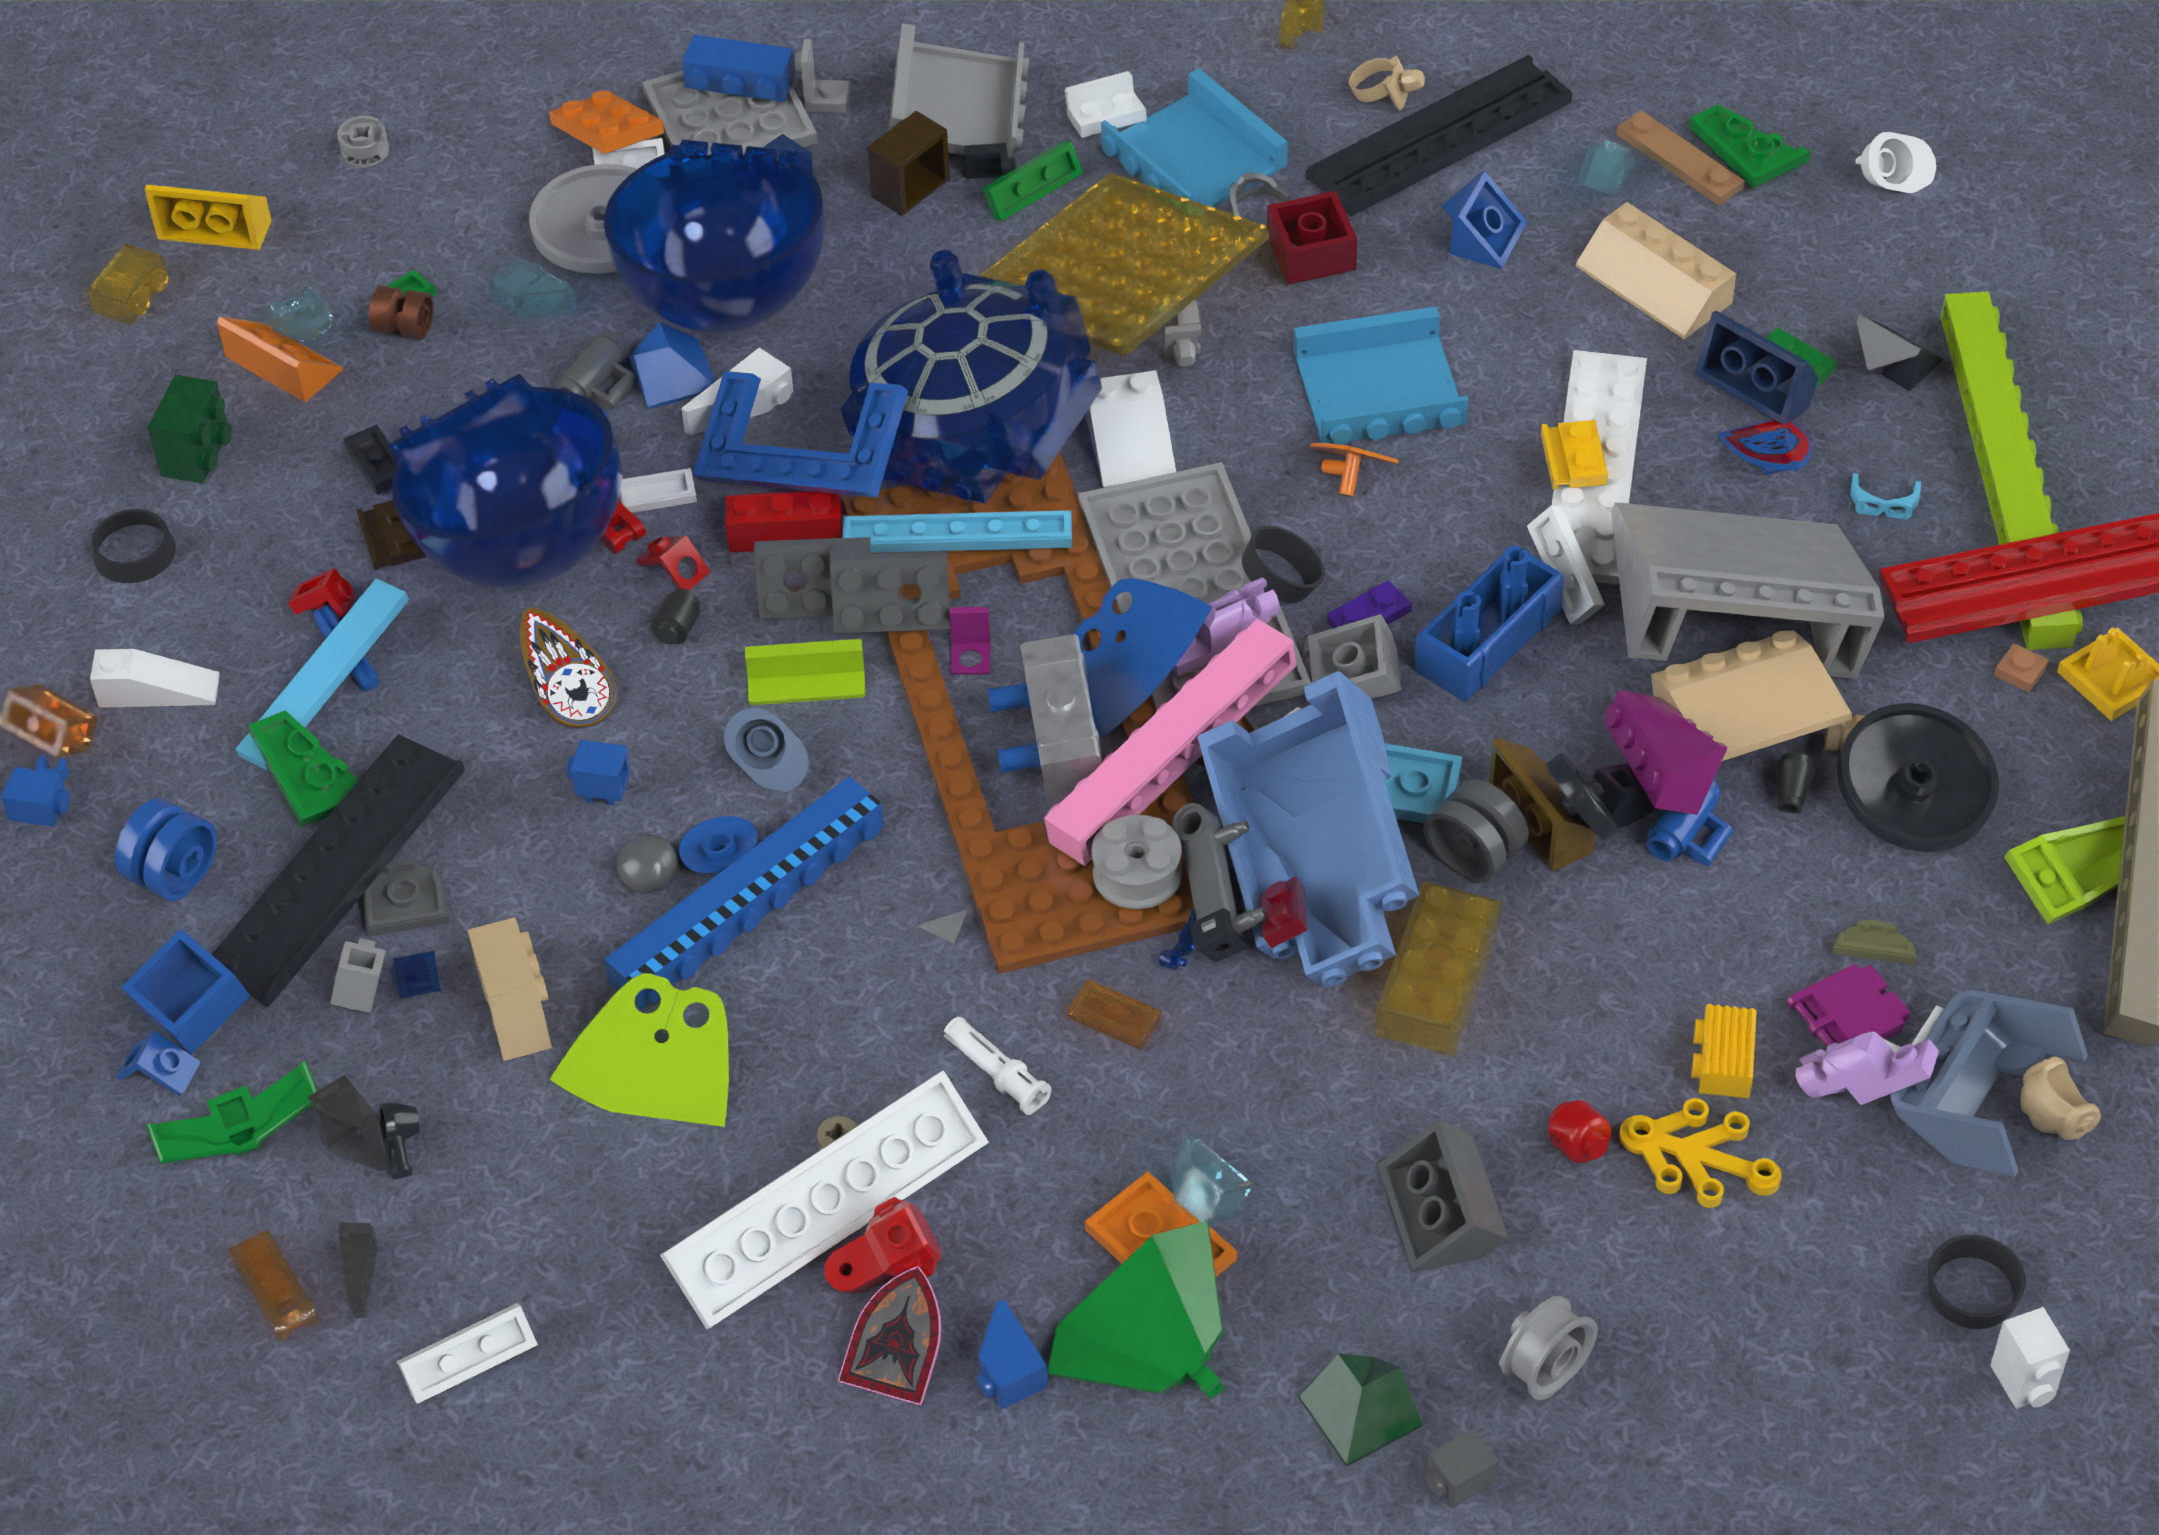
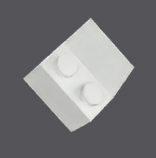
[1083,371,1176,488]

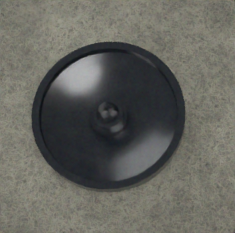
[1837,703,1999,852]

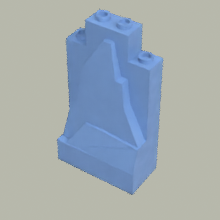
[1197,671,1420,987]

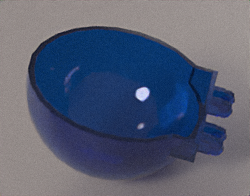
[388,374,622,588]

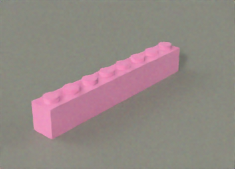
[1044,619,1297,866]

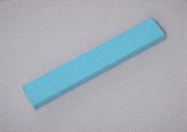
[843,510,1072,553]
[235,578,409,771]

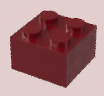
[1266,191,1358,285]

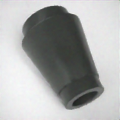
[1775,752,1815,814]

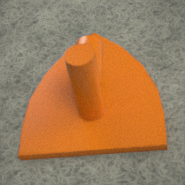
[1310,443,1399,497]

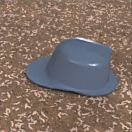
[724,707,809,792]

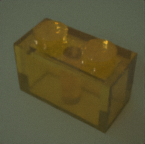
[87,243,169,325]

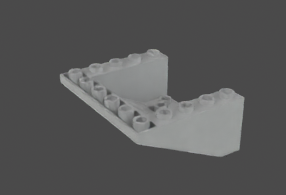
[1611,502,1885,679]

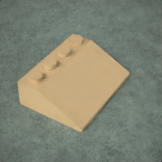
[1651,630,1852,761]

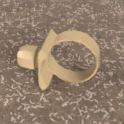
[1349,56,1425,111]

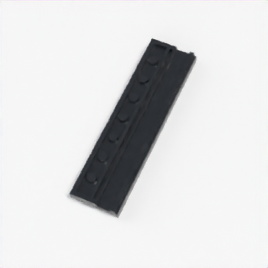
[1305,55,1572,217]
[211,734,465,1007]

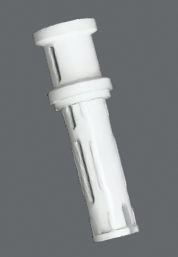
[944,1017,1051,1115]

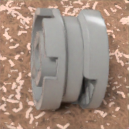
[337,115,389,167]

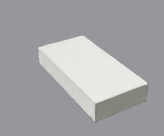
[617,468,697,513]

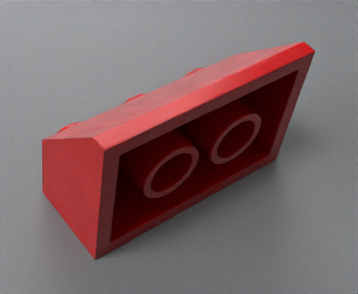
[726,490,843,553]

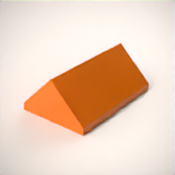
[217,316,344,403]

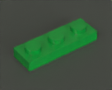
[982,140,1083,221]

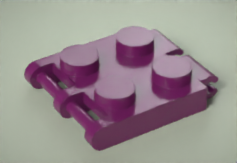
[1786,964,1911,1047]

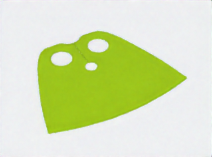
[549,973,729,1127]

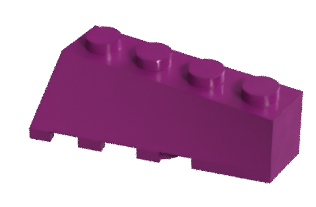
[1604,690,1728,815]

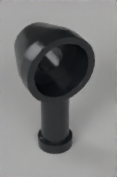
[379,1102,420,1179]

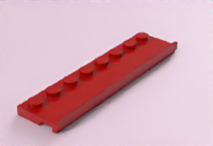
[1878,513,2159,643]

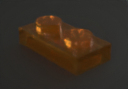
[1068,979,1161,1050]

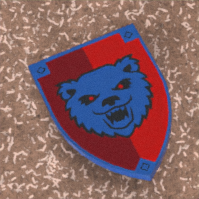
[1718,419,1812,475]

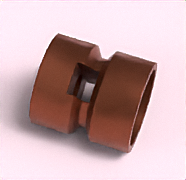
[369,285,434,340]

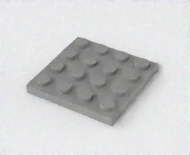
[642,71,818,180]

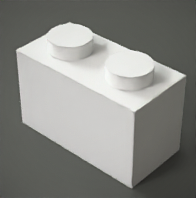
[1990,1307,2070,1409]

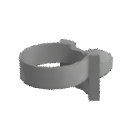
[1163,295,1201,367]

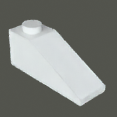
[681,348,793,435]
[90,649,220,708]

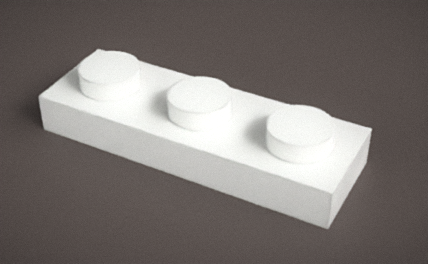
[1527,506,1605,625]
[397,1303,537,1404]

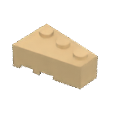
[467,917,552,1061]

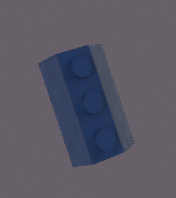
[1694,310,1818,425]

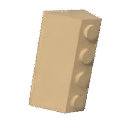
[1576,202,1736,339]

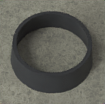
[92,509,176,583]
[1242,526,1325,603]
[1928,1235,2026,1329]

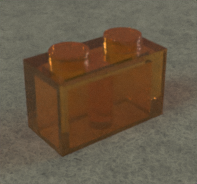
[0,684,98,758]

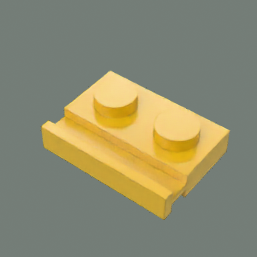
[1541,420,1608,490]

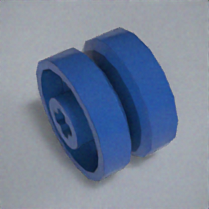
[115,798,217,901]

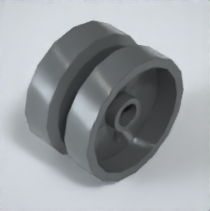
[1423,778,1529,884]

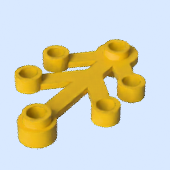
[1619,1098,1782,1208]

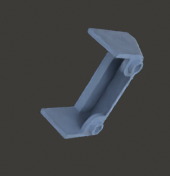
[1891,990,2088,1177]

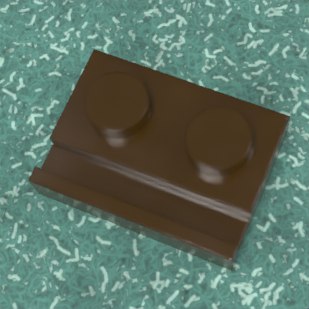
[356,496,428,570]

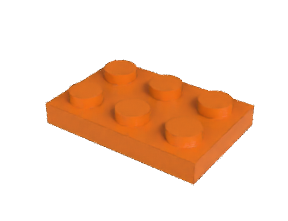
[549,90,664,154]
[1085,1171,1237,1277]

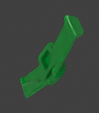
[146,1061,321,1164]

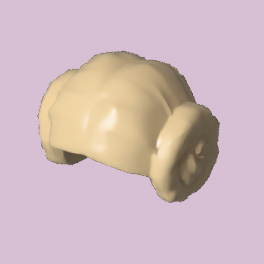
[2020,1056,2101,1140]

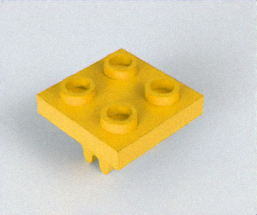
[2057,627,2159,721]

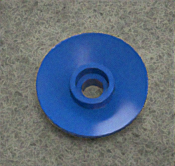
[679,816,758,873]

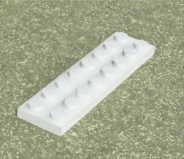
[1552,350,1647,585]
[660,1070,989,1329]

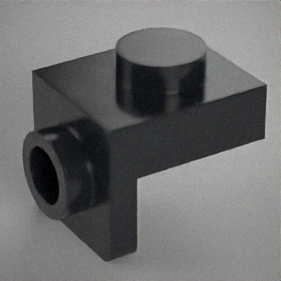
[965,143,1016,179]

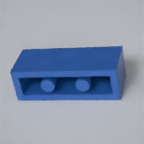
[682,34,796,102]

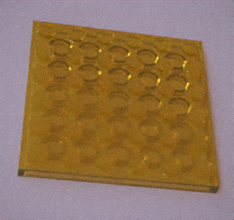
[967,173,1269,357]

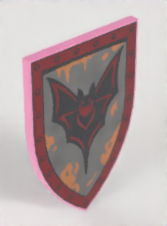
[838,1266,941,1405]

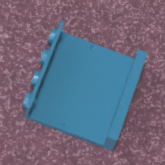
[1100,68,1288,221]
[1293,306,1469,445]

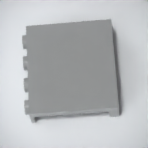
[888,23,1029,157]

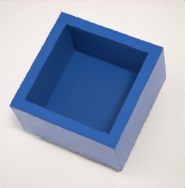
[121,929,250,1055]

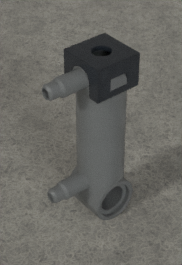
[1172,803,1266,963]

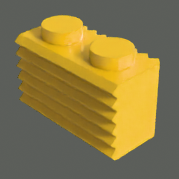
[1691,1003,1756,1099]

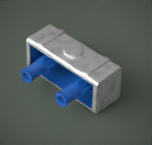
[987,634,1103,805]

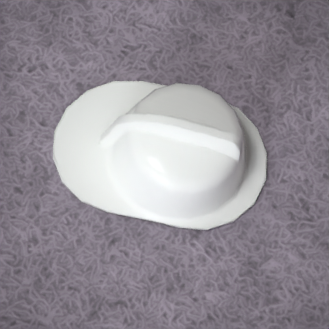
[1855,132,1936,193]

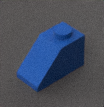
[976,1299,1048,1410]

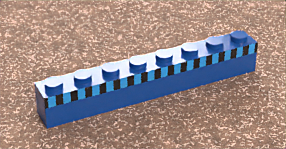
[604,776,884,1010]

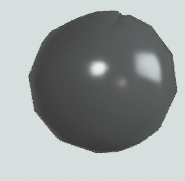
[617,834,681,893]

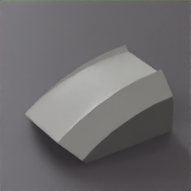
[1301,614,1402,698]

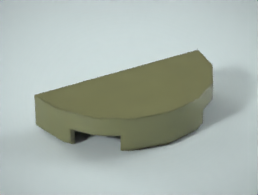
[1832,920,1916,965]

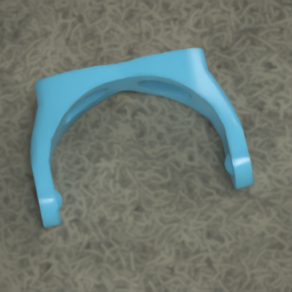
[1850,473,1921,520]

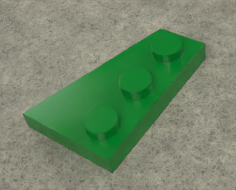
[1689,104,1811,188]
[249,710,359,827]

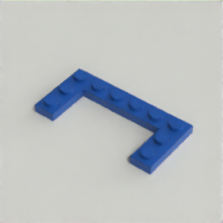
[693,371,908,498]

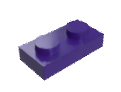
[1327,580,1412,628]

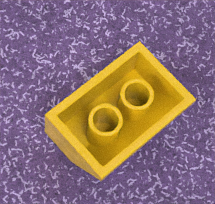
[144,184,272,250]

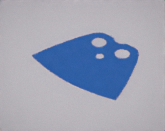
[1073,578,1212,739]

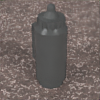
[555,331,637,410]

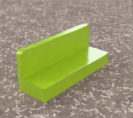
[745,639,866,705]

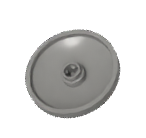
[529,164,673,274]

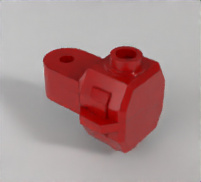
[825,1197,941,1294]

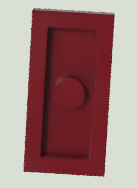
[1261,876,1307,949]

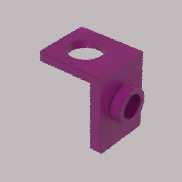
[950,607,991,675]

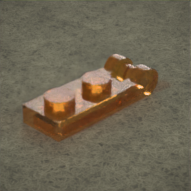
[229,1229,320,1342]

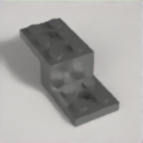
[754,537,951,633]

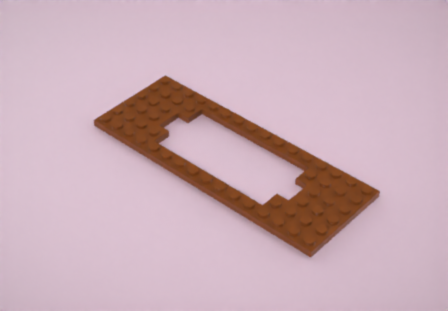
[843,451,1196,974]

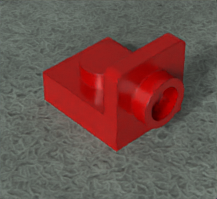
[288,568,355,618]

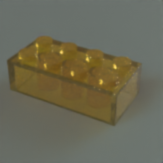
[1375,881,1502,1057]

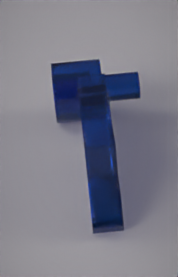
[1159,908,1196,970]

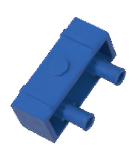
[1414,545,1564,702]

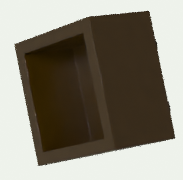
[867,110,950,216]

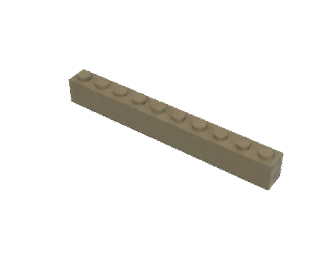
[2103,678,2159,1046]

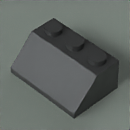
[1378,1119,1508,1272]

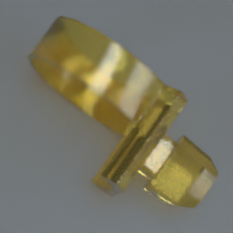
[1279,0,1325,49]

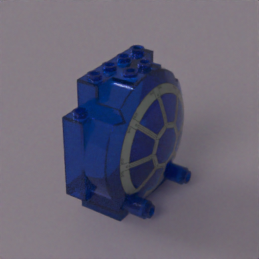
[840,250,1103,504]

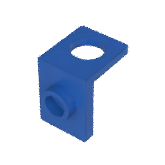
[116,1031,200,1095]

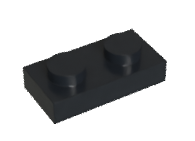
[343,424,411,495]

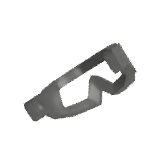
[1228,173,1289,234]

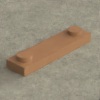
[1616,110,1745,206]

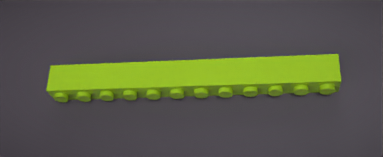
[1940,291,2083,650]

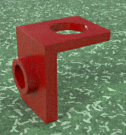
[636,535,710,590]

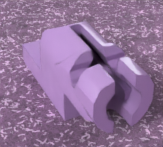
[1172,577,1279,677]
[1795,1032,1939,1105]

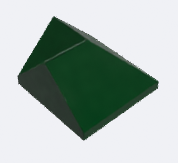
[1299,1354,1422,1467]

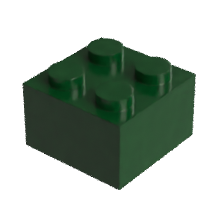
[147,375,232,484]

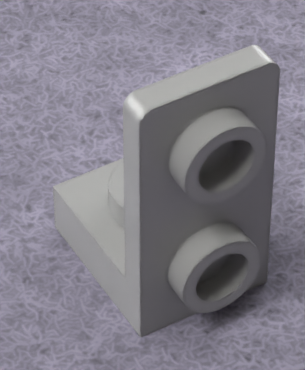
[795,39,850,113]

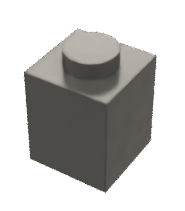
[1425,1428,1499,1508]

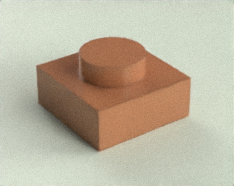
[1994,643,2049,692]

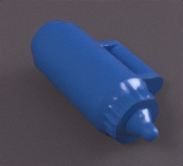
[1646,777,1733,867]

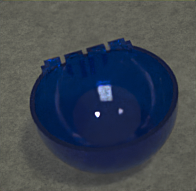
[604,139,825,333]

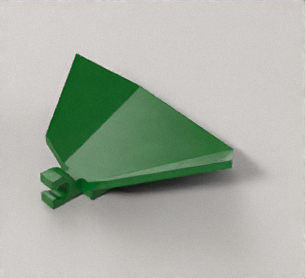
[1047,1221,1225,1400]

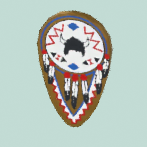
[520,607,617,728]

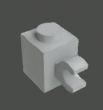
[330,938,386,1013]

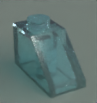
[1169,1133,1253,1225]

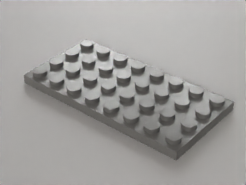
[1078,462,1311,711]

